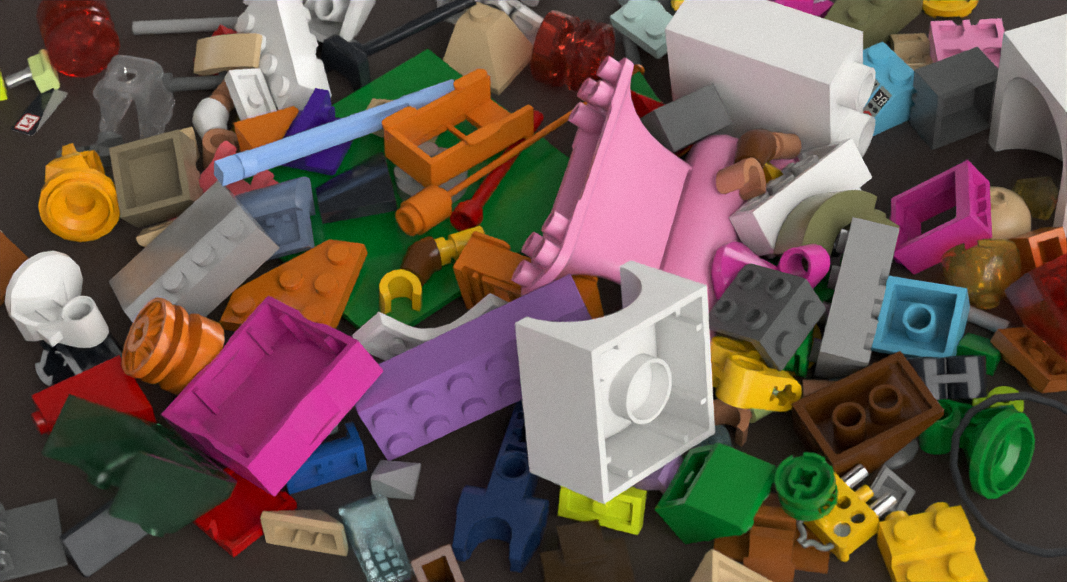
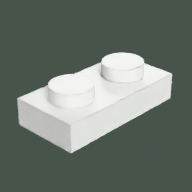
[224,68,277,121]

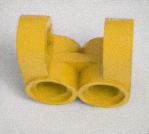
[710,336,802,412]

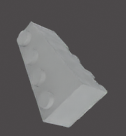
[809,217,900,380]

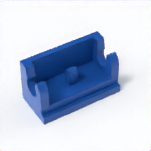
[285,421,367,495]

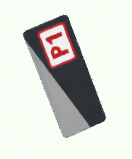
[10,88,68,136]

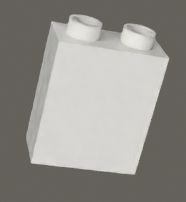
[665,0,876,157]

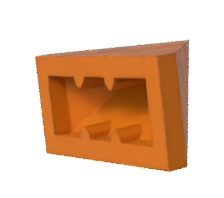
[233,106,299,152]

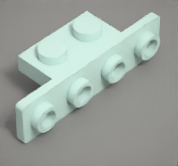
[610,0,673,59]

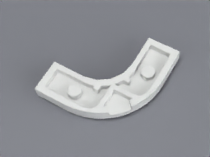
[352,293,509,361]

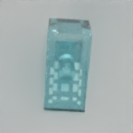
[338,493,411,582]

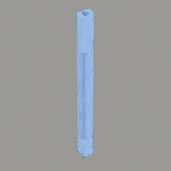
[214,79,455,186]

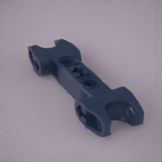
[452,399,549,573]

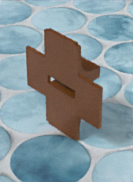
[713,493,830,582]

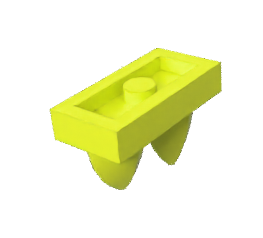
[558,486,647,535]

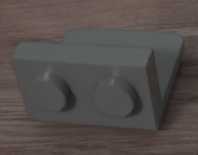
[708,264,826,371]

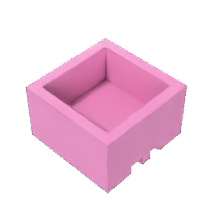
[928,18,1004,69]

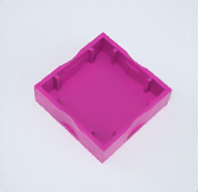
[161,296,384,497]

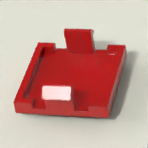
[179,467,297,558]

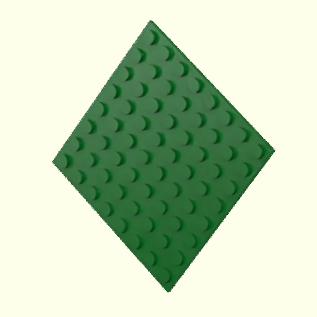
[243,49,570,330]

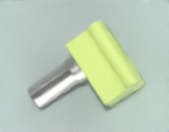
[5,49,60,93]

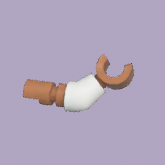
[192,80,241,169]

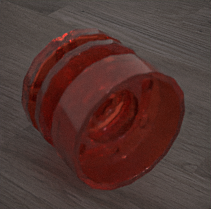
[36,0,120,77]
[531,10,615,92]

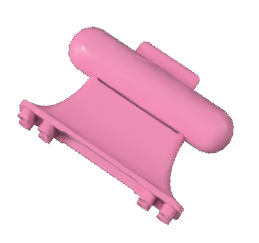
[511,56,749,342]

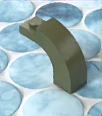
[773,190,900,269]

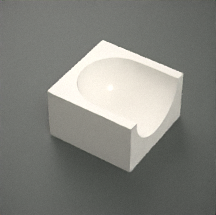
[988,14,1067,238]
[515,260,715,504]

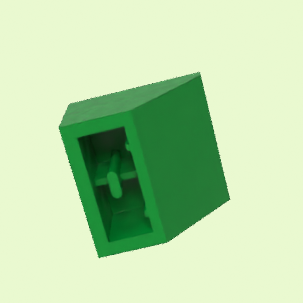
[655,443,777,544]

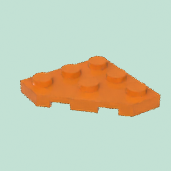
[220,239,368,331]

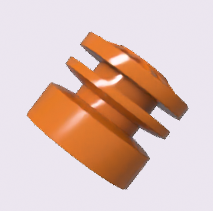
[122,297,225,396]

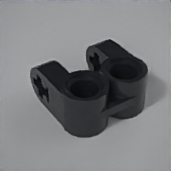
[906,355,988,400]

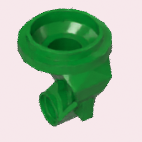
[918,399,1035,499]

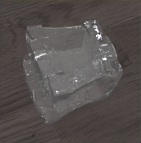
[93,55,175,139]

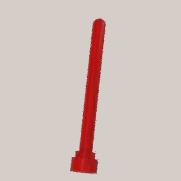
[450,110,544,232]

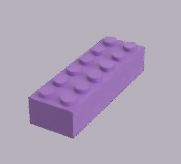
[355,274,592,461]

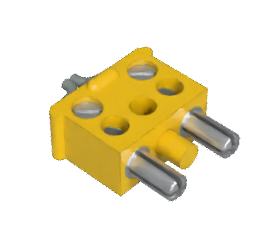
[797,464,897,562]

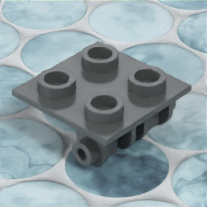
[0,498,67,582]

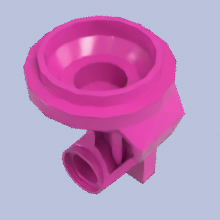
[711,241,830,301]

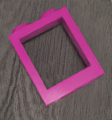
[889,160,992,275]

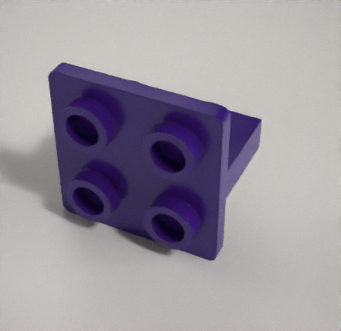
[281,88,354,176]

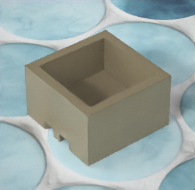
[109,129,203,228]

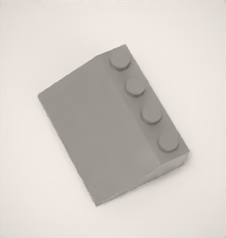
[109,181,280,322]

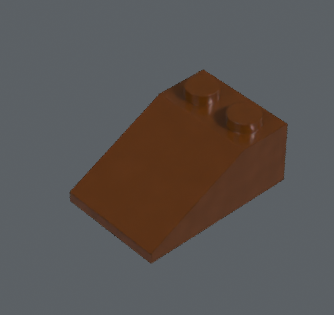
[791,351,944,478]

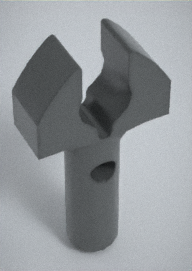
[56,131,124,167]

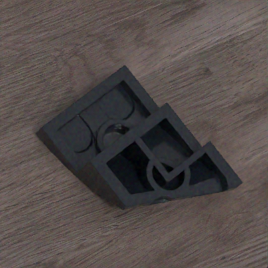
[315,151,397,224]

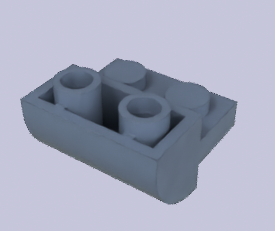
[234,177,316,261]

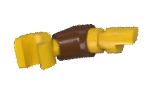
[379,226,485,315]

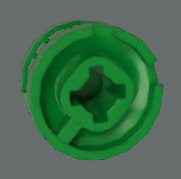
[774,452,838,521]

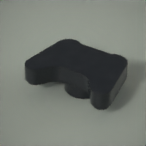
[321,34,371,92]

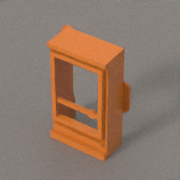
[382,69,534,187]
[453,231,604,319]

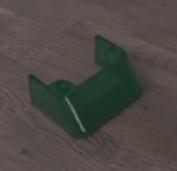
[41,394,237,538]

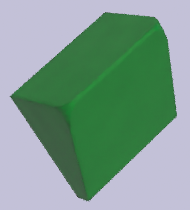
[956,332,1001,376]

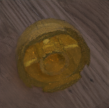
[941,239,1021,309]

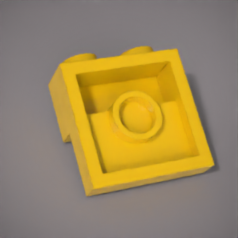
[877,502,988,582]

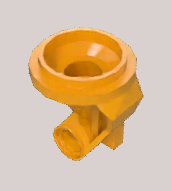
[38,143,120,242]

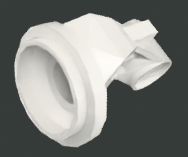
[5,251,109,348]

